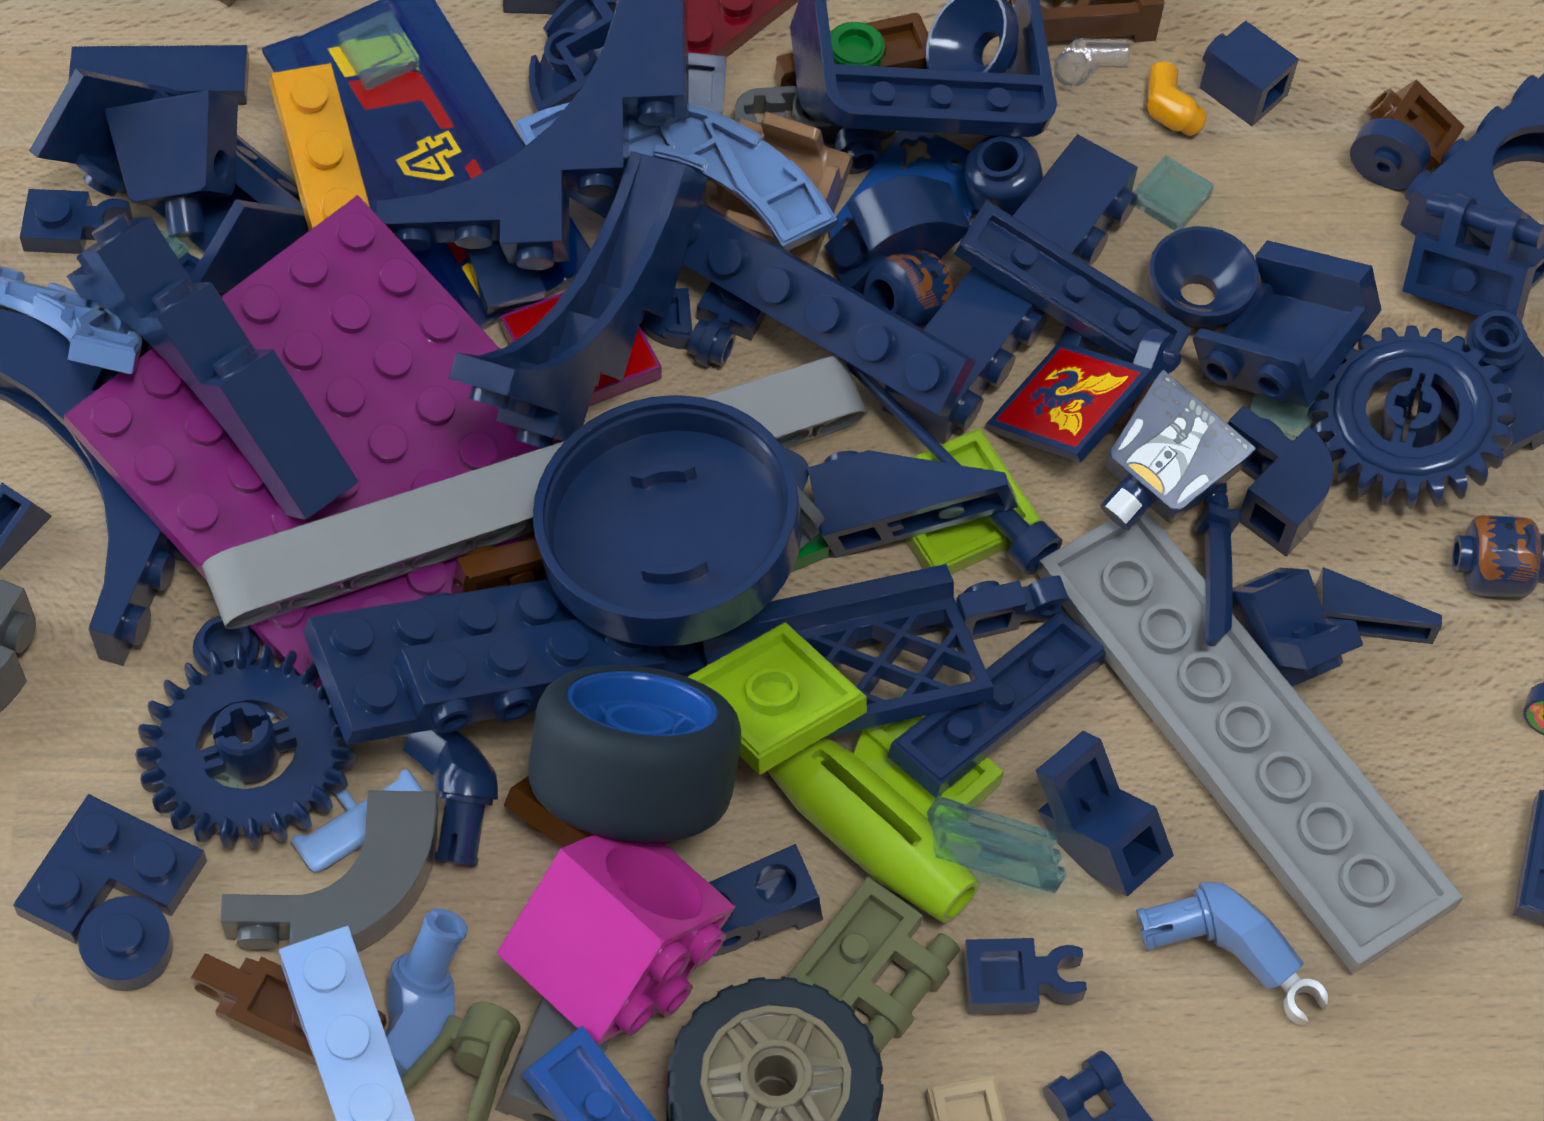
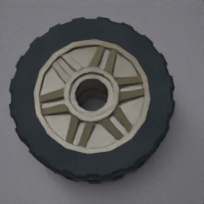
[667,976,884,1121]

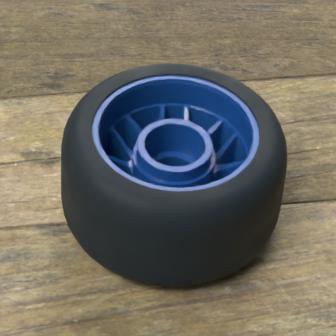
[529,665,741,842]

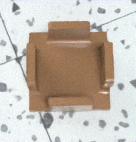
[705,112,853,266]

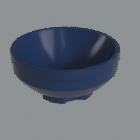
[926,0,1019,73]
[1148,226,1259,327]

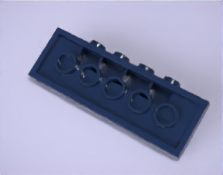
[303,580,705,745]

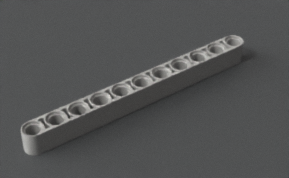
[202,355,867,629]

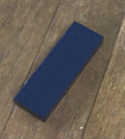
[68,45,249,104]

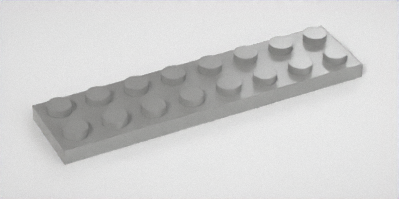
[1037,510,1463,974]

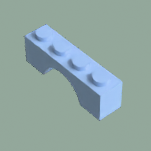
[279,926,415,1121]

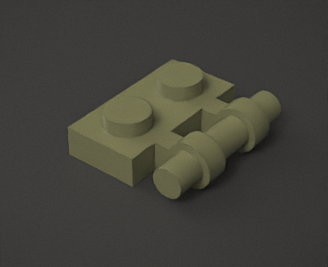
[787,877,960,1053]

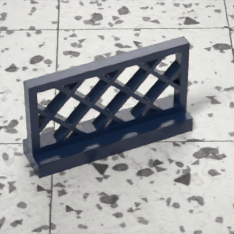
[698,564,994,757]

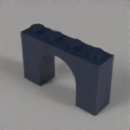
[1400,74,1544,290]

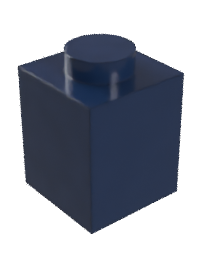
[1200,20,1299,126]

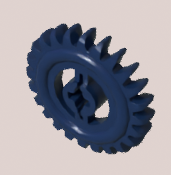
[1308,325,1516,510]
[135,644,357,848]

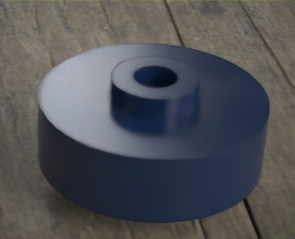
[1350,118,1431,190]
[78,896,173,990]

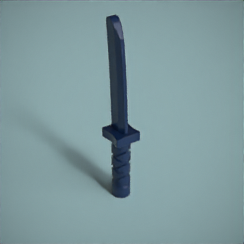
[1194,482,1241,646]

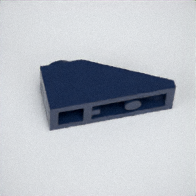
[807,450,1018,558]

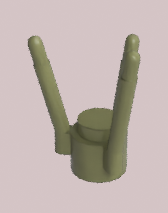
[401,1002,521,1121]

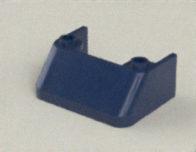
[790,0,1057,137]
[29,69,309,295]

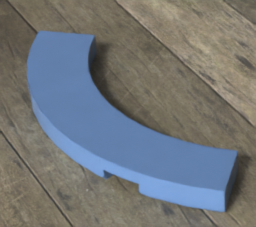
[515,102,838,251]
[0,266,142,374]

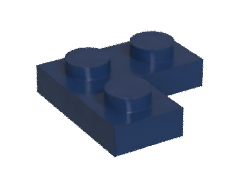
[13,794,207,944]

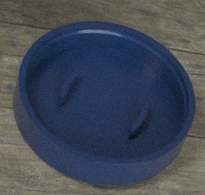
[533,395,802,646]

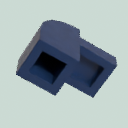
[824,175,970,295]
[1227,405,1333,557]
[1232,567,1363,687]
[1035,731,1174,897]

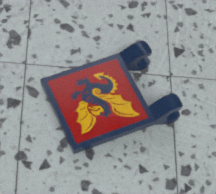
[986,325,1181,463]

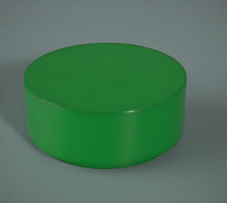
[830,22,885,67]

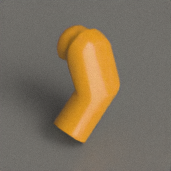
[1147,61,1207,136]

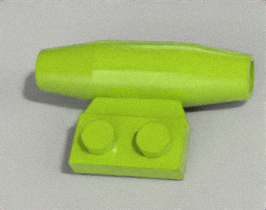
[767,690,1004,923]

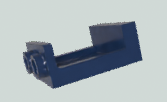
[1193,240,1382,408]

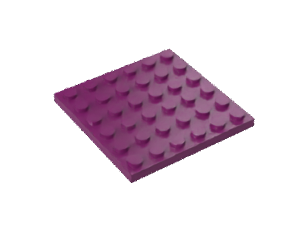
[64,195,564,689]

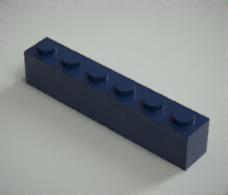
[882,134,1138,444]

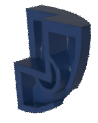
[529,0,614,112]

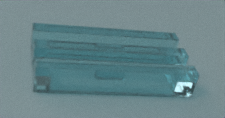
[927,796,1066,893]

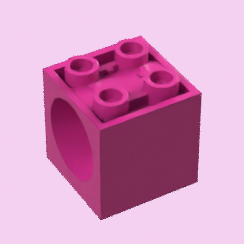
[497,834,735,1045]

